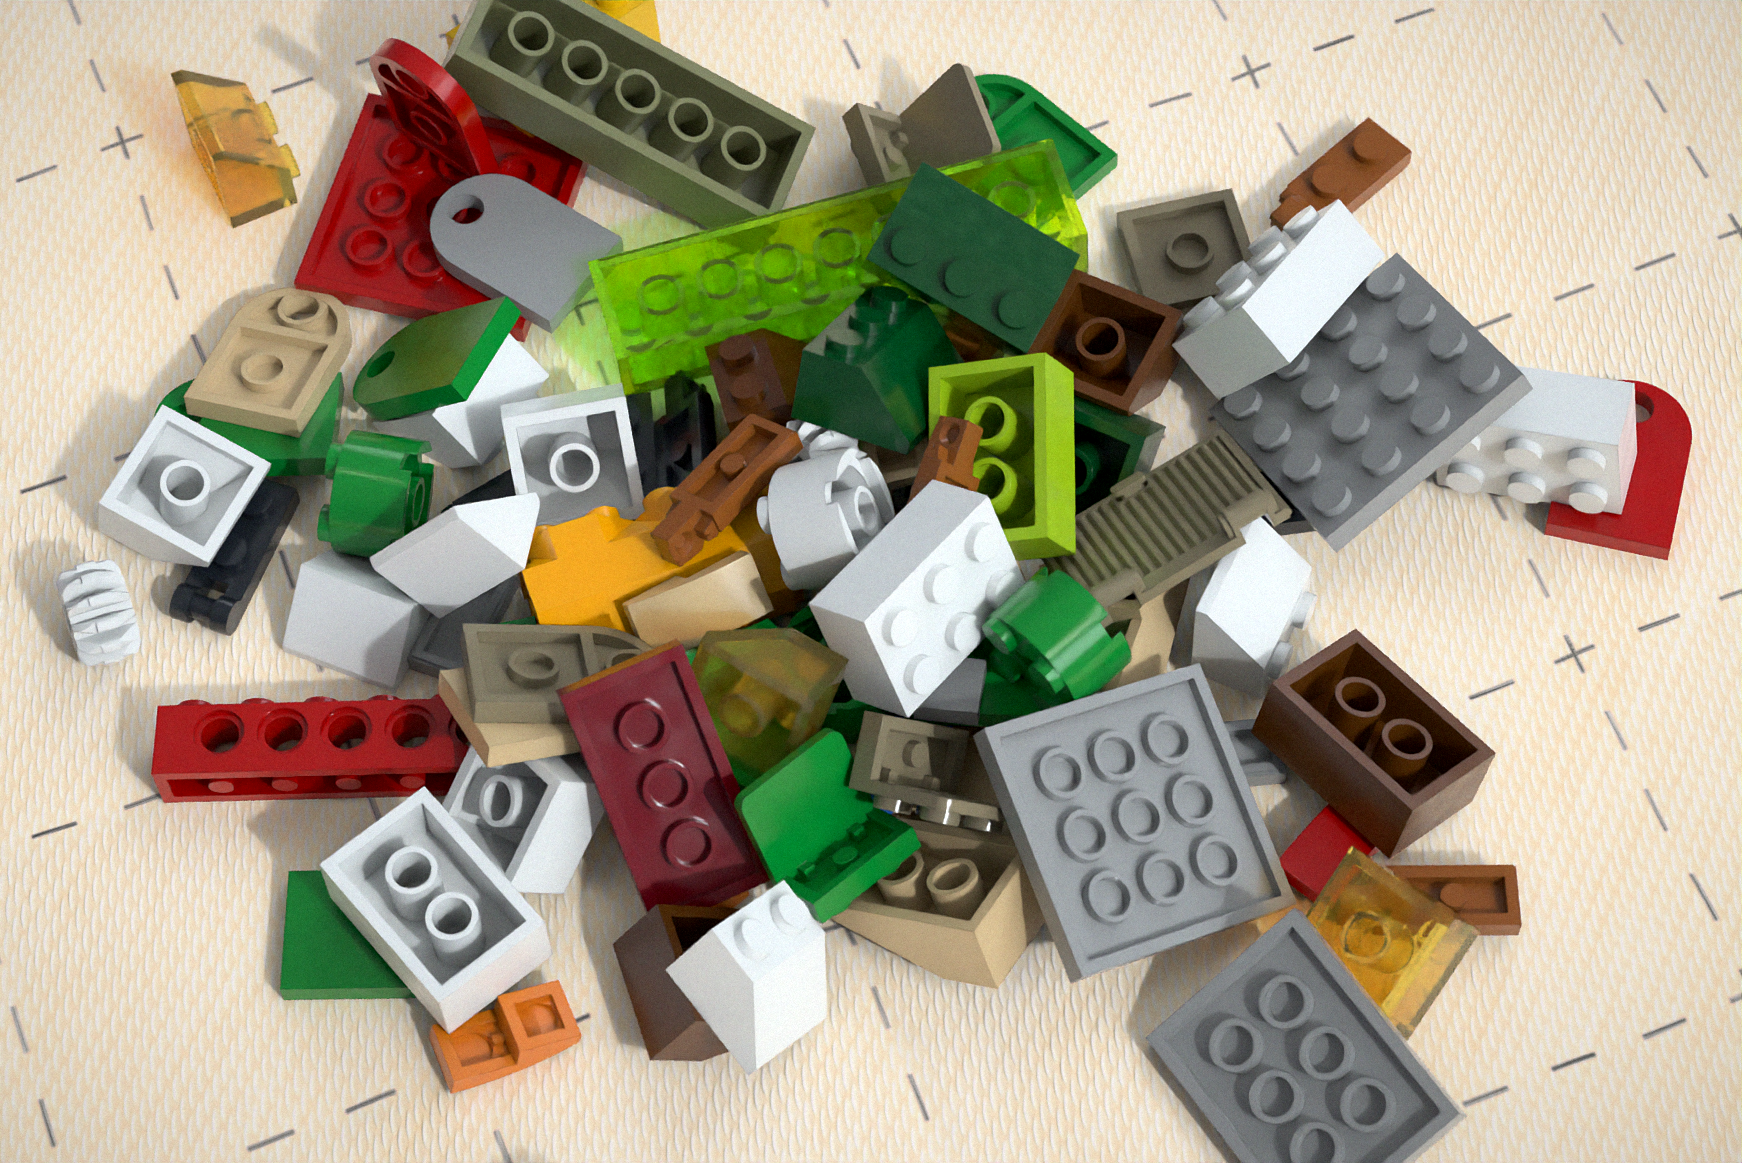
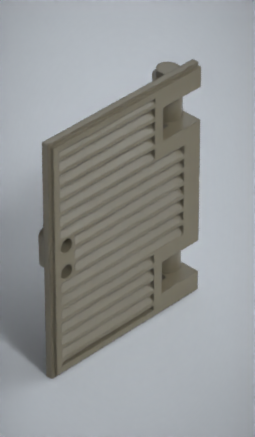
[1041,429,1292,628]

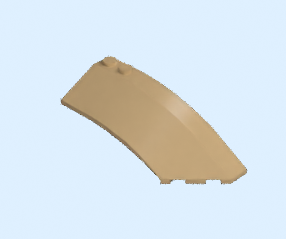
[830,564,1190,989]

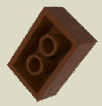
[1251,629,1496,859]

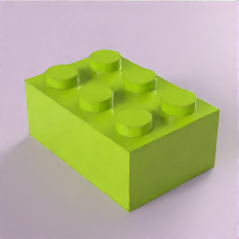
[929,352,1076,561]

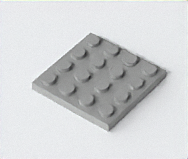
[1208,252,1533,553]
[973,663,1297,984]

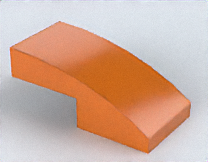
[429,980,582,1094]

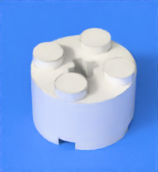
[757,448,895,591]

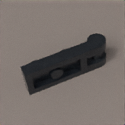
[169,478,301,636]

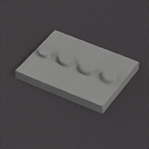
[1146,908,1467,1163]

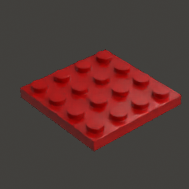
[294,93,589,343]

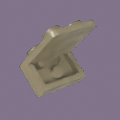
[842,63,1001,214]
[848,711,1007,834]

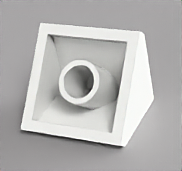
[369,492,541,619]
[282,549,431,693]

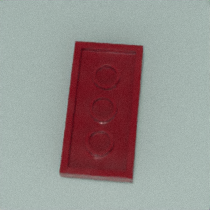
[556,639,770,913]

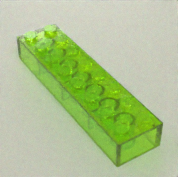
[587,138,1088,395]

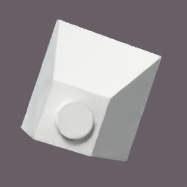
[98,404,271,567]

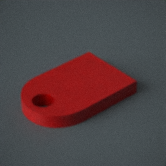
[369,38,500,178]
[1544,380,1692,561]

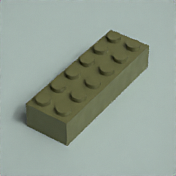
[441,0,816,250]

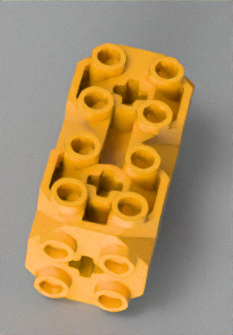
[517,484,805,636]

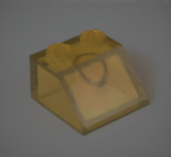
[170,69,301,229]
[691,628,849,779]
[1305,846,1482,1041]

